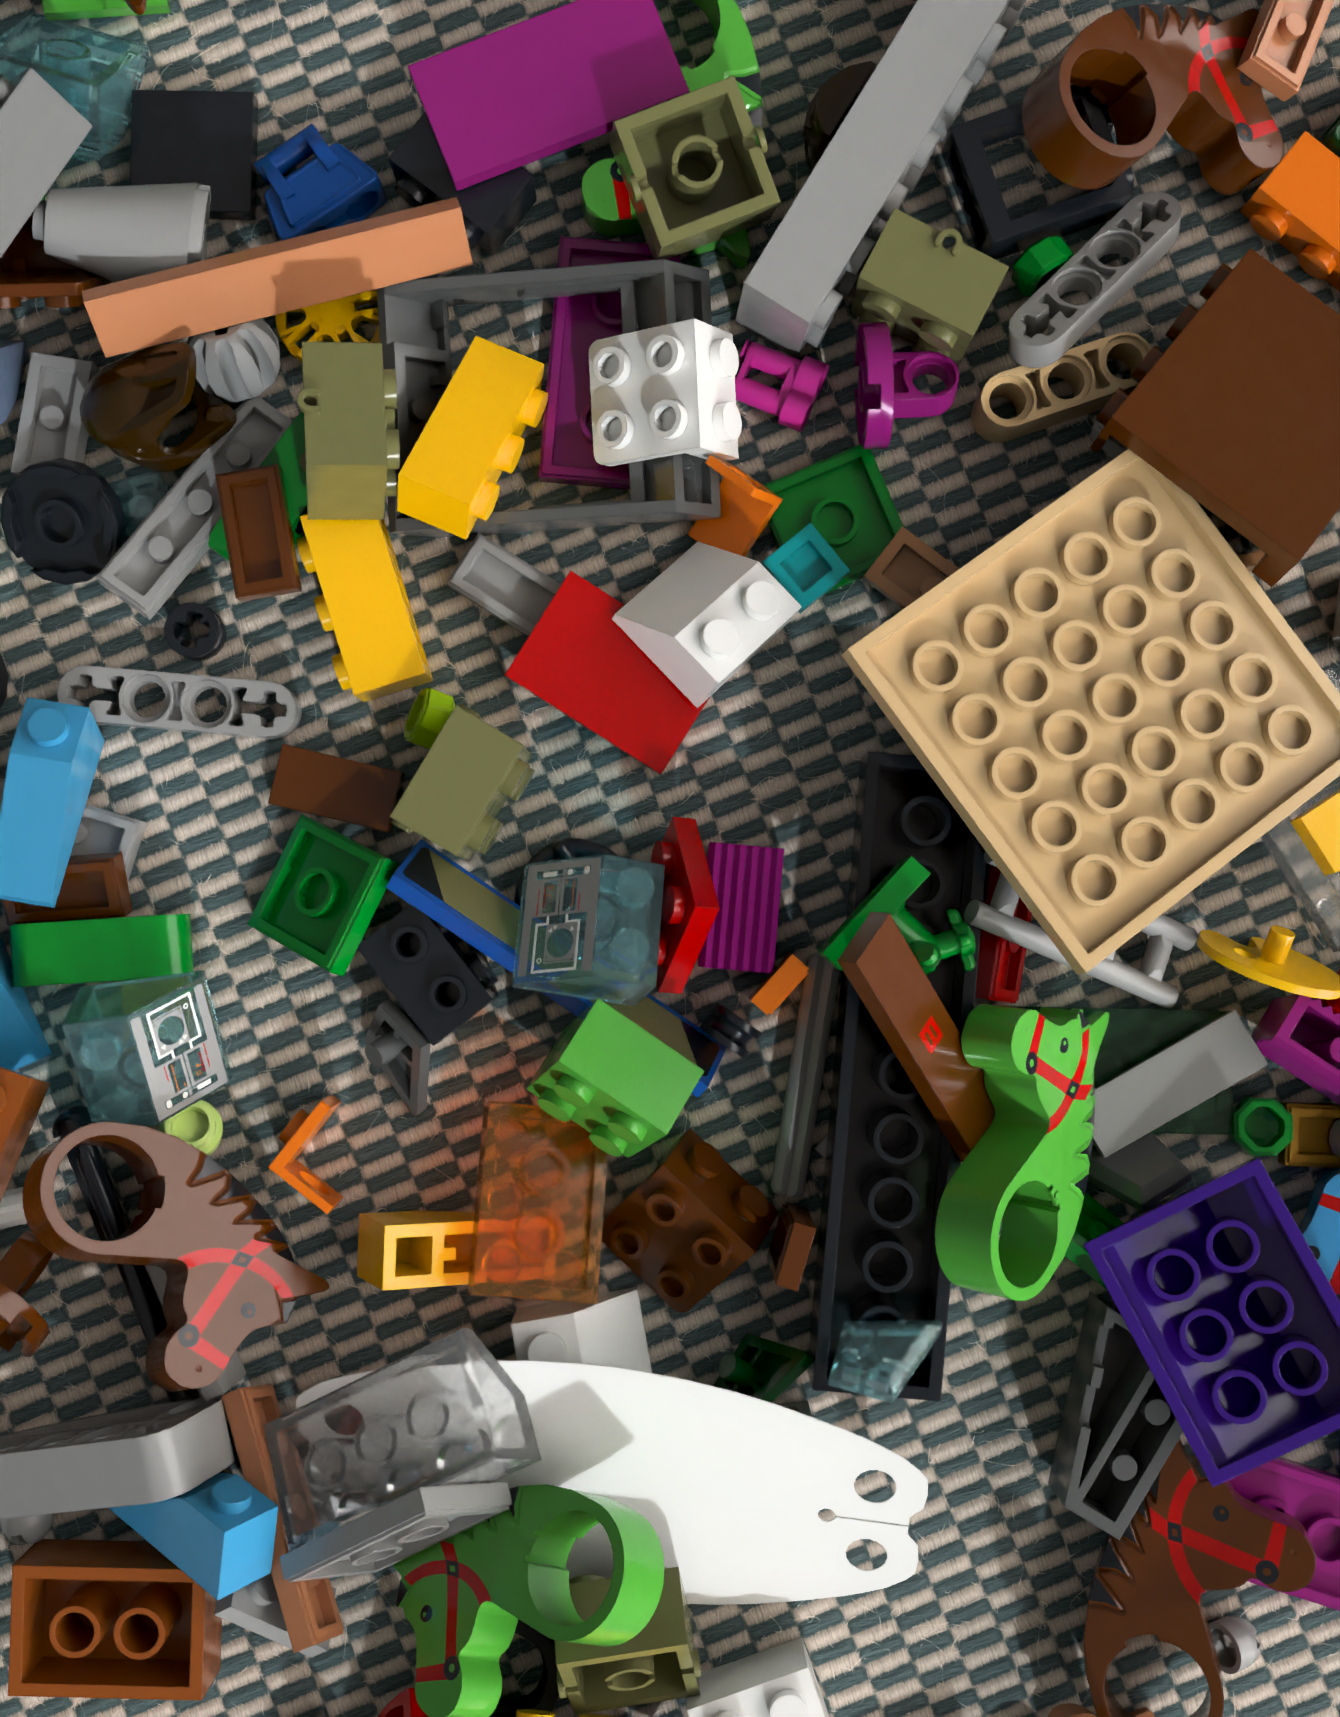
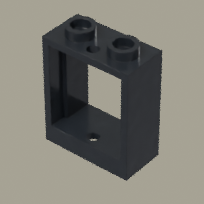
[941,84,1134,260]

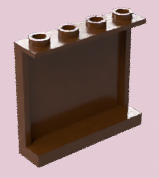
[1090,248,1340,587]

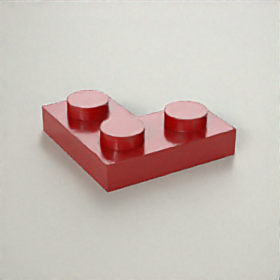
[644,816,720,994]

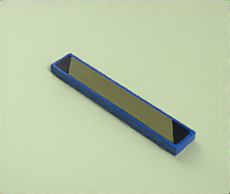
[386,839,727,1098]

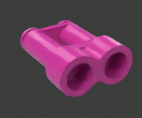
[735,339,829,433]

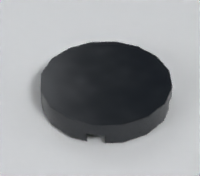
[0,458,126,585]

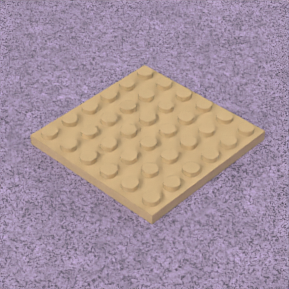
[841,449,1340,975]

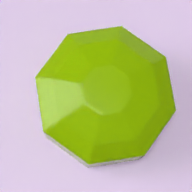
[404,688,455,750]

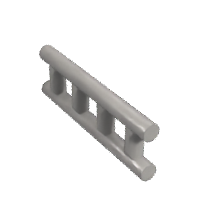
[964,851,1197,1009]

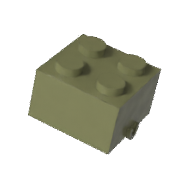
[609,76,781,260]
[851,208,1009,368]
[297,342,400,520]
[390,704,535,860]
[555,1566,702,1715]

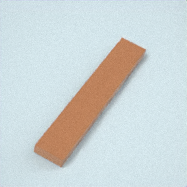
[82,197,473,358]

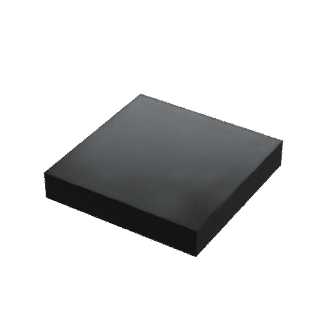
[130,90,258,220]

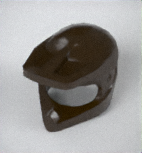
[79,342,237,472]

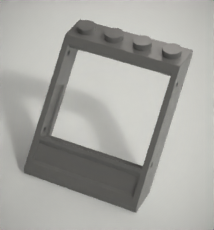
[377,259,721,538]

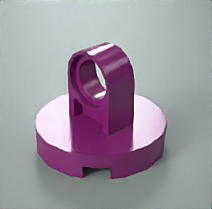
[854,322,959,449]

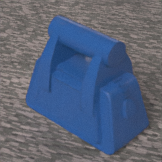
[253,124,387,241]

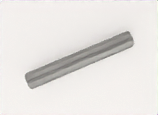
[770,953,840,1197]

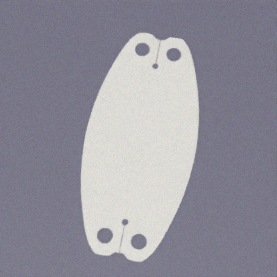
[295,1360,928,1605]

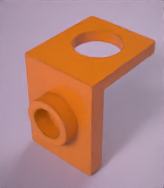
[688,455,783,557]
[268,1095,344,1214]

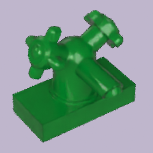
[817,856,976,976]

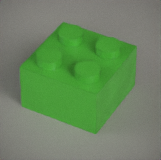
[526,998,704,1158]

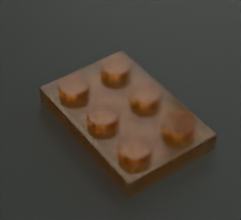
[467,1101,608,1305]

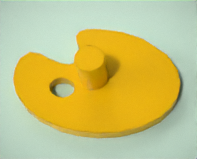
[1196,925,1340,1000]

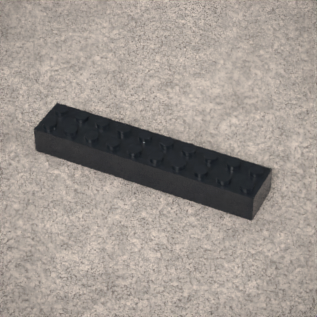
[807,752,987,1402]

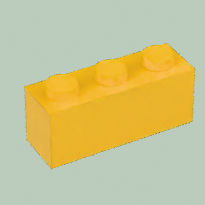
[397,336,548,540]
[296,514,433,702]

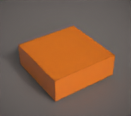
[748,953,809,1015]

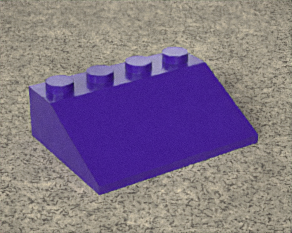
[1084,1157,1340,1487]

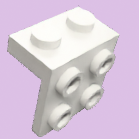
[589,318,742,466]

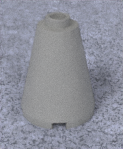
[32,182,211,282]

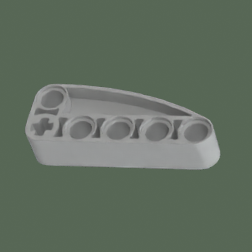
[0,1396,235,1519]

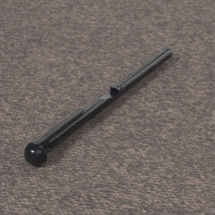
[52,1105,225,1473]

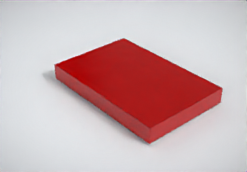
[504,570,710,775]

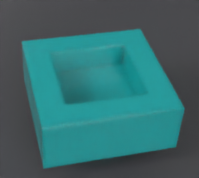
[762,523,850,614]

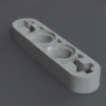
[1008,192,1182,368]
[57,665,302,740]

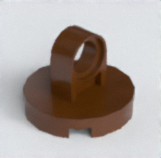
[0,1230,54,1357]

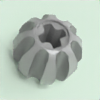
[187,318,281,402]

